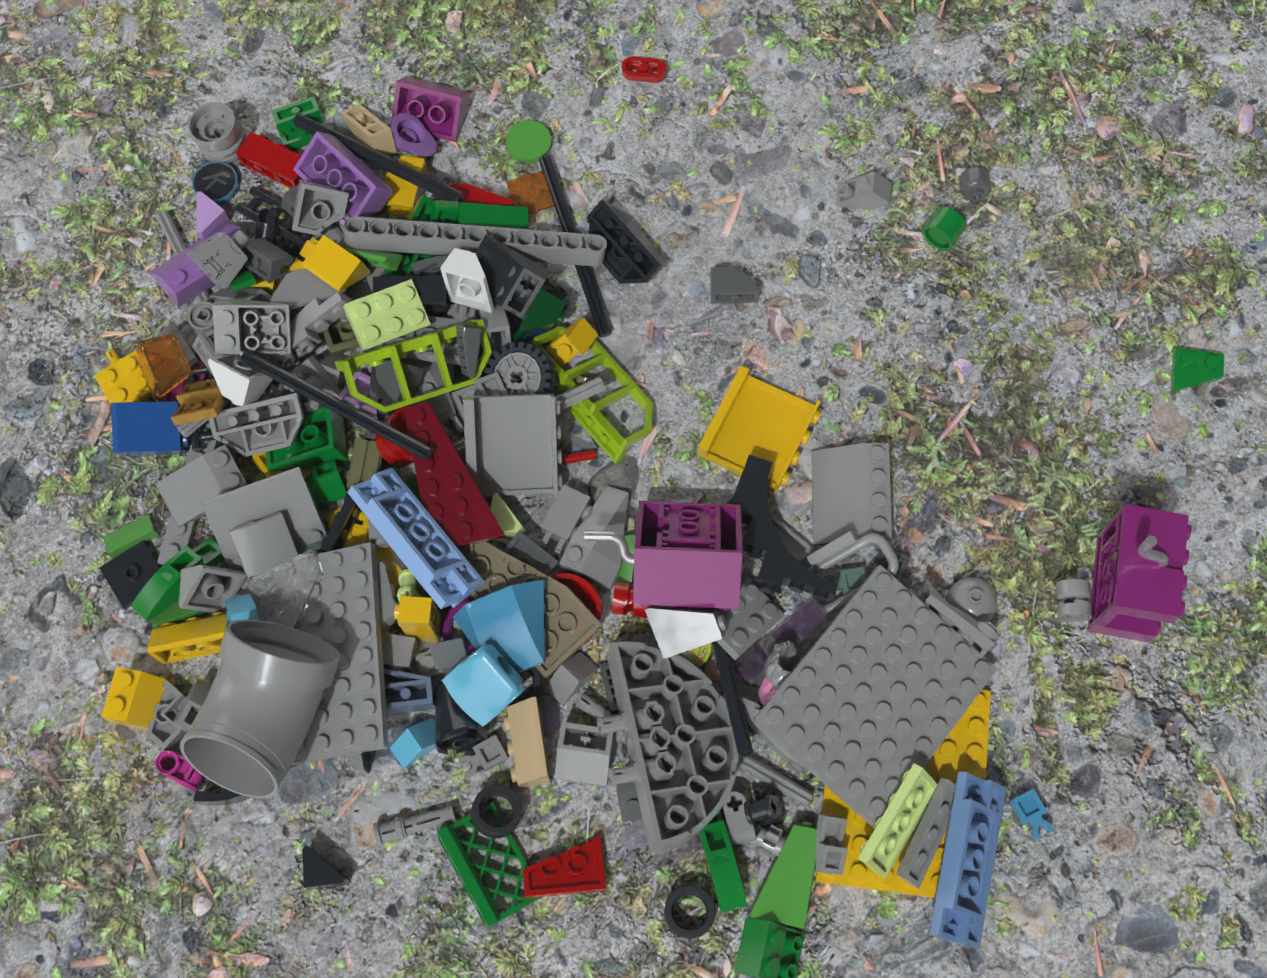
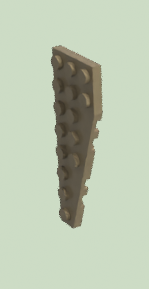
[458,542,603,678]

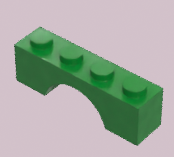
[307,459,347,506]

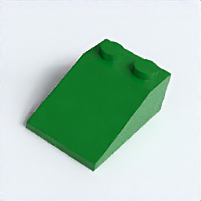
[266,407,348,472]

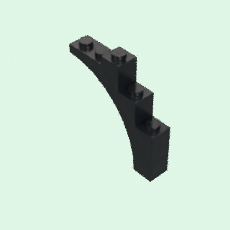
[731,455,837,601]

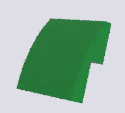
[271,96,325,151]

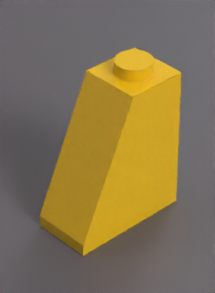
[377,155,428,217]

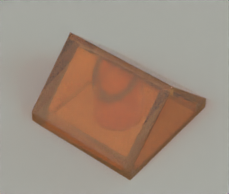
[137,334,193,401]

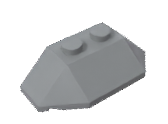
[209,393,304,456]

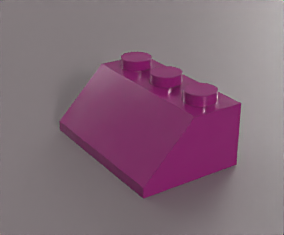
[392,76,470,142]

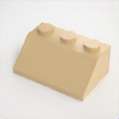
[503,697,551,789]

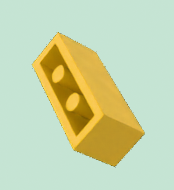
[394,596,442,642]

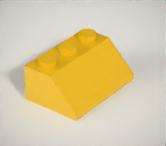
[147,612,228,665]

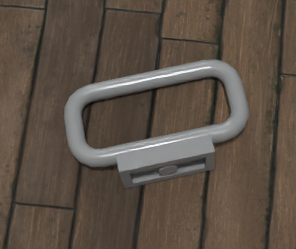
[802,531,899,615]

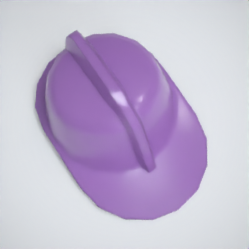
[391,113,437,156]

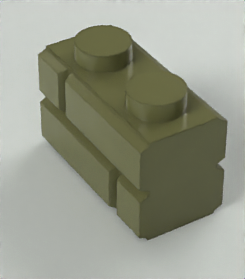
[344,439,386,490]

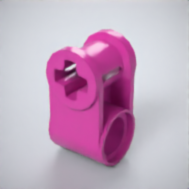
[155,751,204,792]

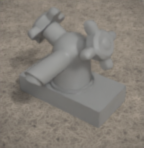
[284,355,341,413]

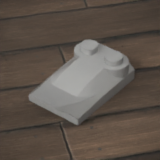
[921,580,999,657]

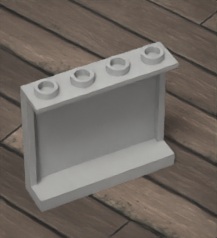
[463,394,562,496]

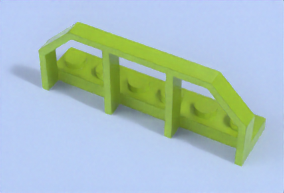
[334,319,492,413]
[532,326,653,464]

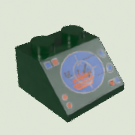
[511,289,566,343]

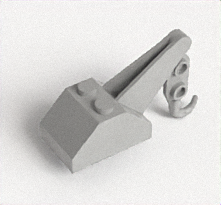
[270,264,384,322]

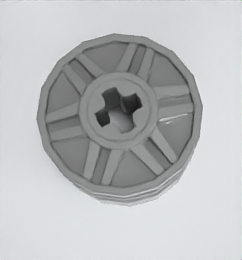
[188,102,247,164]

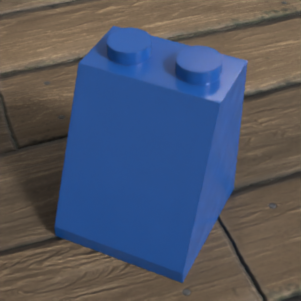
[111,402,190,457]

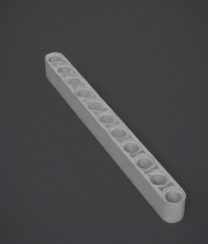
[343,216,607,266]

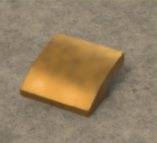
[170,378,227,426]

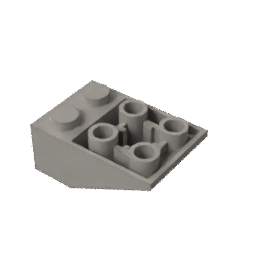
[212,299,291,354]

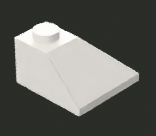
[440,248,494,313]
[208,354,273,406]

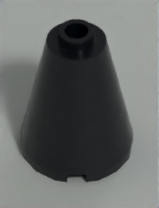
[435,681,488,754]

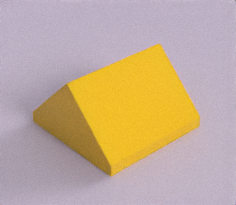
[302,235,371,292]

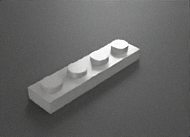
[896,778,955,888]

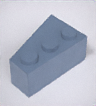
[384,669,435,715]

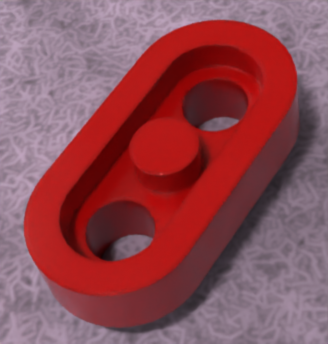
[621,56,666,83]

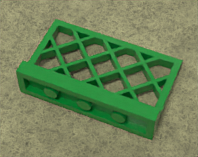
[436,802,543,930]

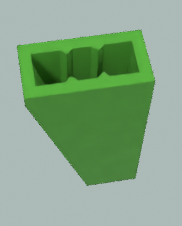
[749,822,817,930]

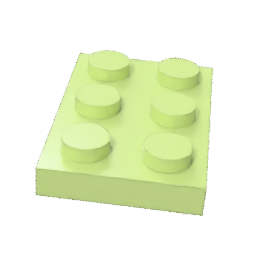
[343,279,431,352]

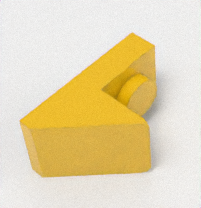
[546,316,598,366]

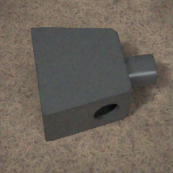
[369,359,424,416]

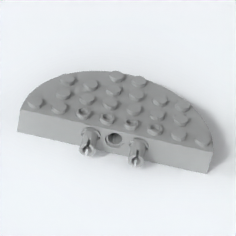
[597,641,739,856]

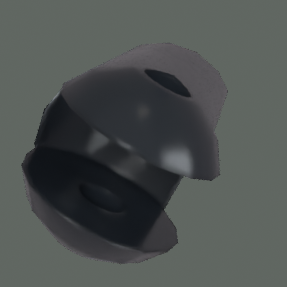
[254,208,279,246]

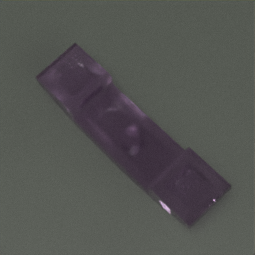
[732,600,828,683]

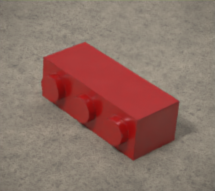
[236,132,304,189]

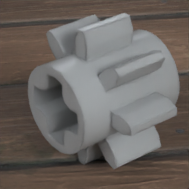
[447,303,477,321]
[754,824,786,860]

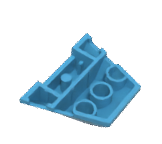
[453,580,546,673]

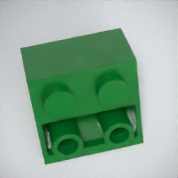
[734,917,805,978]

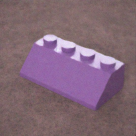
[293,131,393,220]
[149,223,251,307]

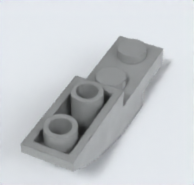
[269,292,352,369]

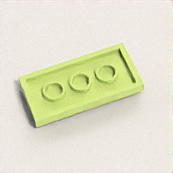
[858,763,938,879]

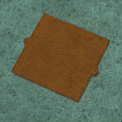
[506,171,554,215]

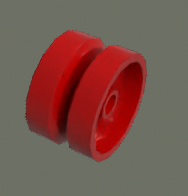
[375,405,414,468]

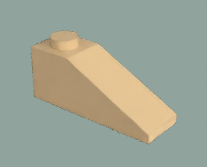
[340,104,397,157]

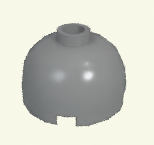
[945,577,997,623]

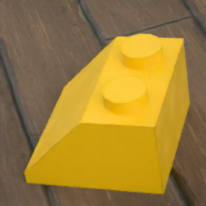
[101,666,175,730]

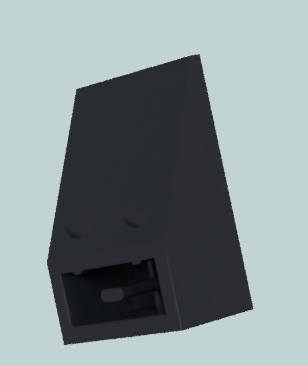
[475,234,549,319]

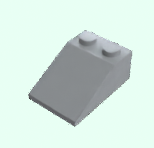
[155,445,247,527]

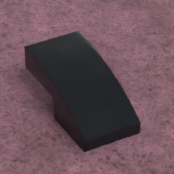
[193,788,252,806]

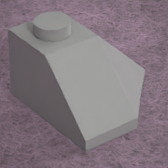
[292,180,349,235]

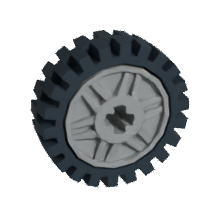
[484,342,558,396]

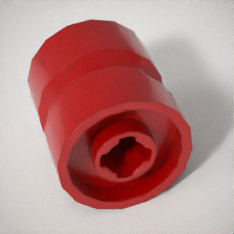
[612,581,648,618]

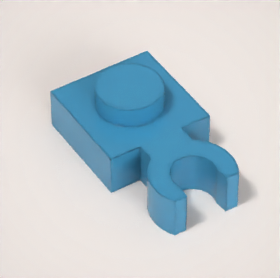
[1009,788,1053,841]

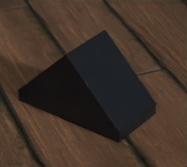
[302,845,351,890]

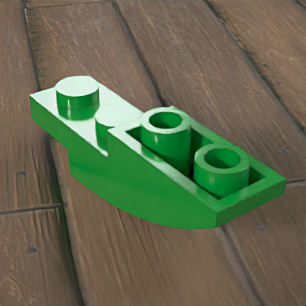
[131,537,224,622]
[698,810,747,914]

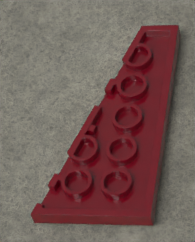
[404,402,507,548]

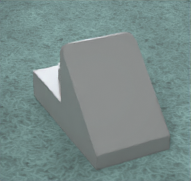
[414,638,469,679]

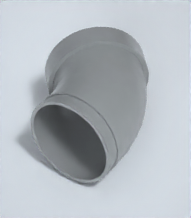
[180,620,340,798]

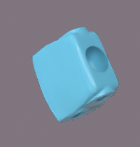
[441,642,526,727]

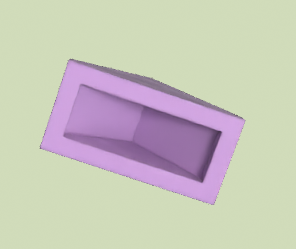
[196,192,231,240]

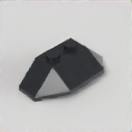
[587,199,663,284]

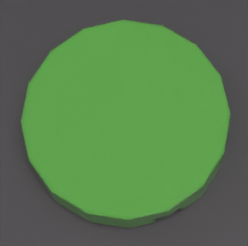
[506,120,552,164]

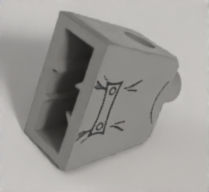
[186,230,249,289]

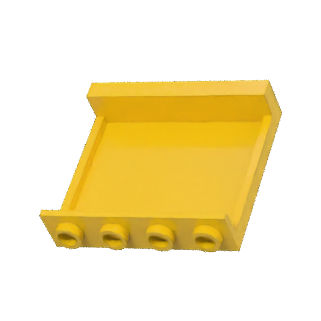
[697,366,822,492]

